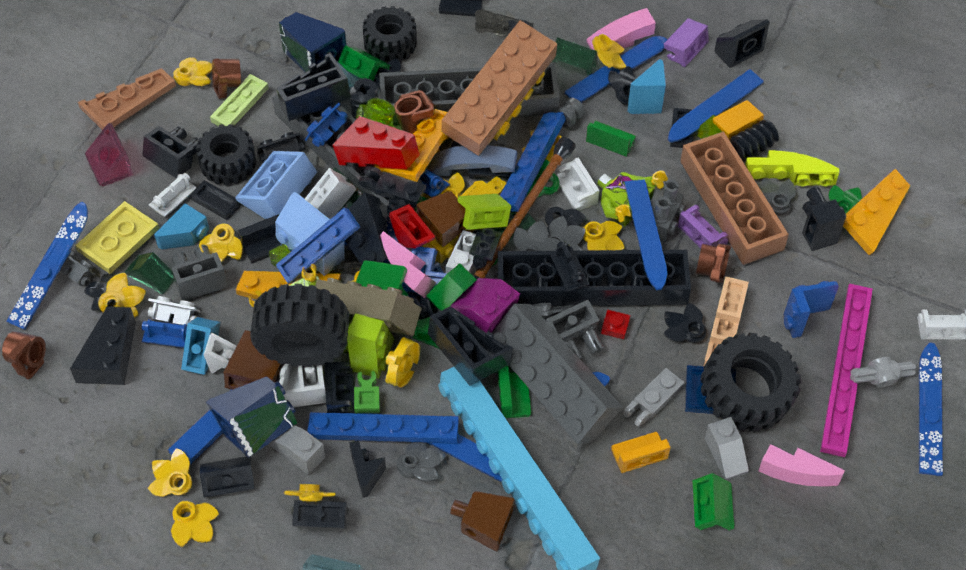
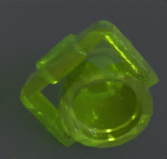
[356,98,395,127]

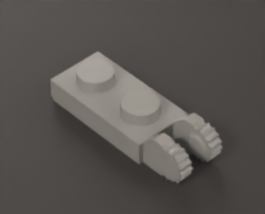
[623,368,685,427]

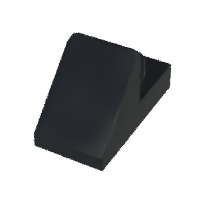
[349,440,386,498]

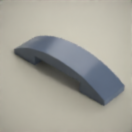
[429,145,518,176]

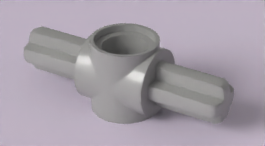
[850,357,916,388]

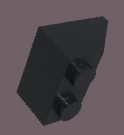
[714,19,770,68]

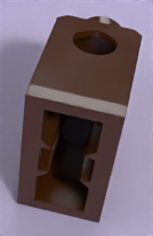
[417,191,469,247]
[450,491,515,552]

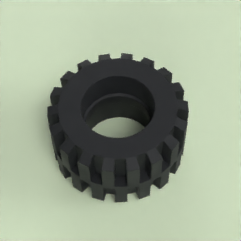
[363,6,417,62]
[196,124,256,185]

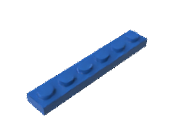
[500,112,566,212]
[307,412,459,443]

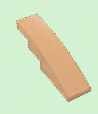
[703,276,749,367]

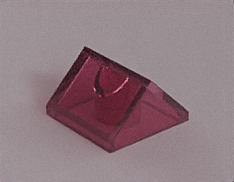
[84,123,133,186]

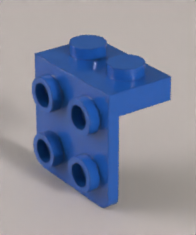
[783,281,839,338]

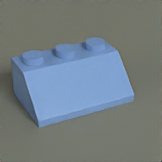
[235,151,317,219]
[275,192,345,276]

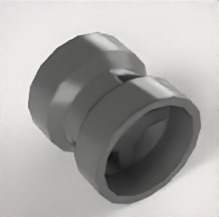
[555,98,585,129]

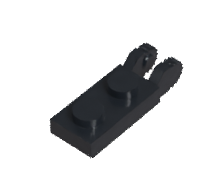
[358,166,426,208]

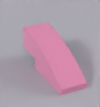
[586,8,656,57]
[381,231,436,298]
[759,444,845,487]

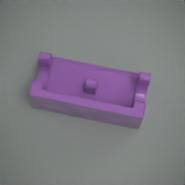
[664,19,709,67]
[678,205,728,248]

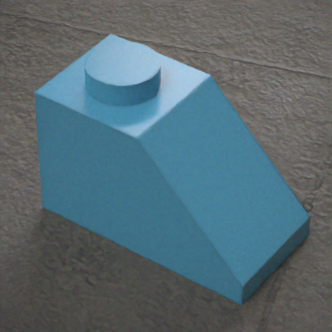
[154,204,209,250]
[181,317,220,375]

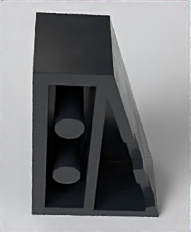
[276,53,351,121]
[345,192,391,264]
[427,306,513,386]
[70,307,136,385]

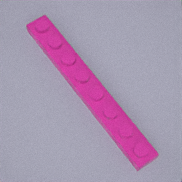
[820,284,873,457]

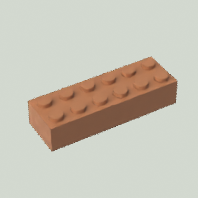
[441,20,557,156]
[680,132,789,265]

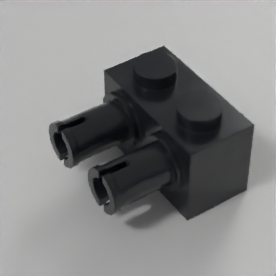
[142,126,198,179]
[802,186,846,251]

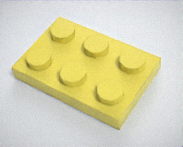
[75,201,159,274]

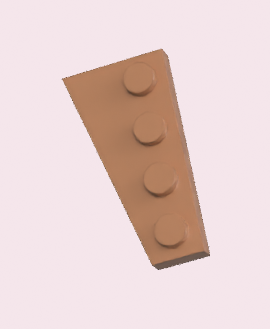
[78,68,176,133]

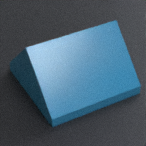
[627,59,666,114]

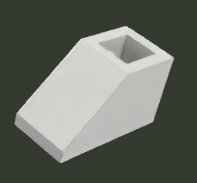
[446,230,477,275]

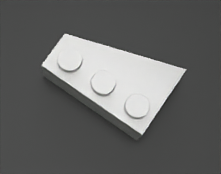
[279,363,326,407]

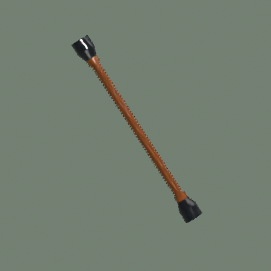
[473,137,576,279]

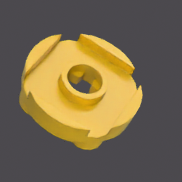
[385,337,420,388]

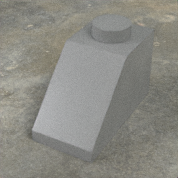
[704,417,749,480]

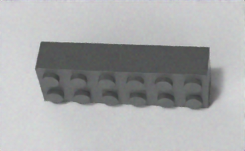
[492,304,622,444]

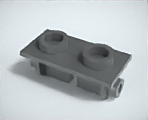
[60,250,100,286]

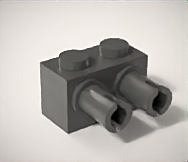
[650,179,686,242]
[171,245,228,301]
[545,300,605,360]

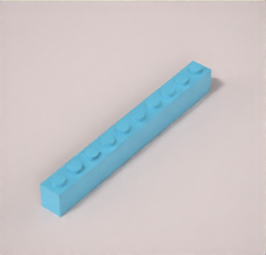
[438,367,600,570]

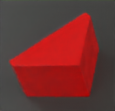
[389,204,435,249]

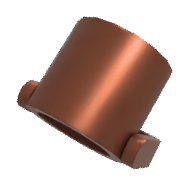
[212,58,241,99]
[394,90,434,134]
[696,244,731,283]
[2,332,46,379]

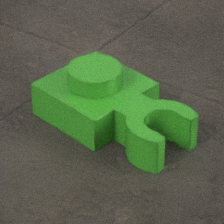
[354,371,380,414]

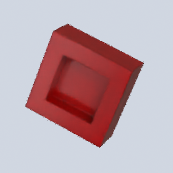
[601,309,630,340]

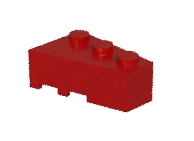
[333,116,420,170]

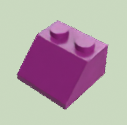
[451,278,520,333]

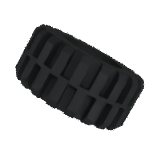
[250,284,349,367]
[700,332,801,432]

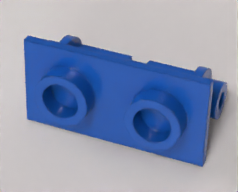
[305,103,348,147]
[419,168,450,198]
[142,319,187,348]

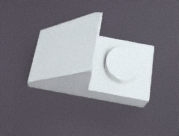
[204,333,237,373]

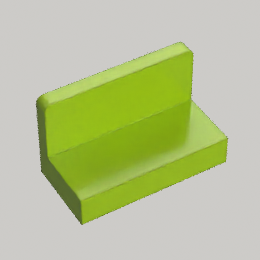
[458,194,511,230]

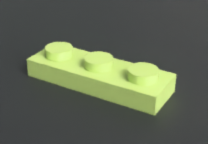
[210,74,269,126]

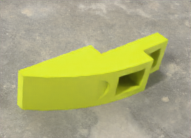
[745,150,840,187]

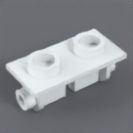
[149,173,197,217]
[148,296,201,325]

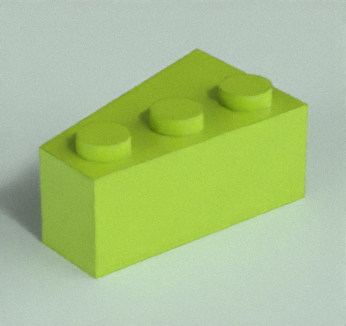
[347,313,395,379]

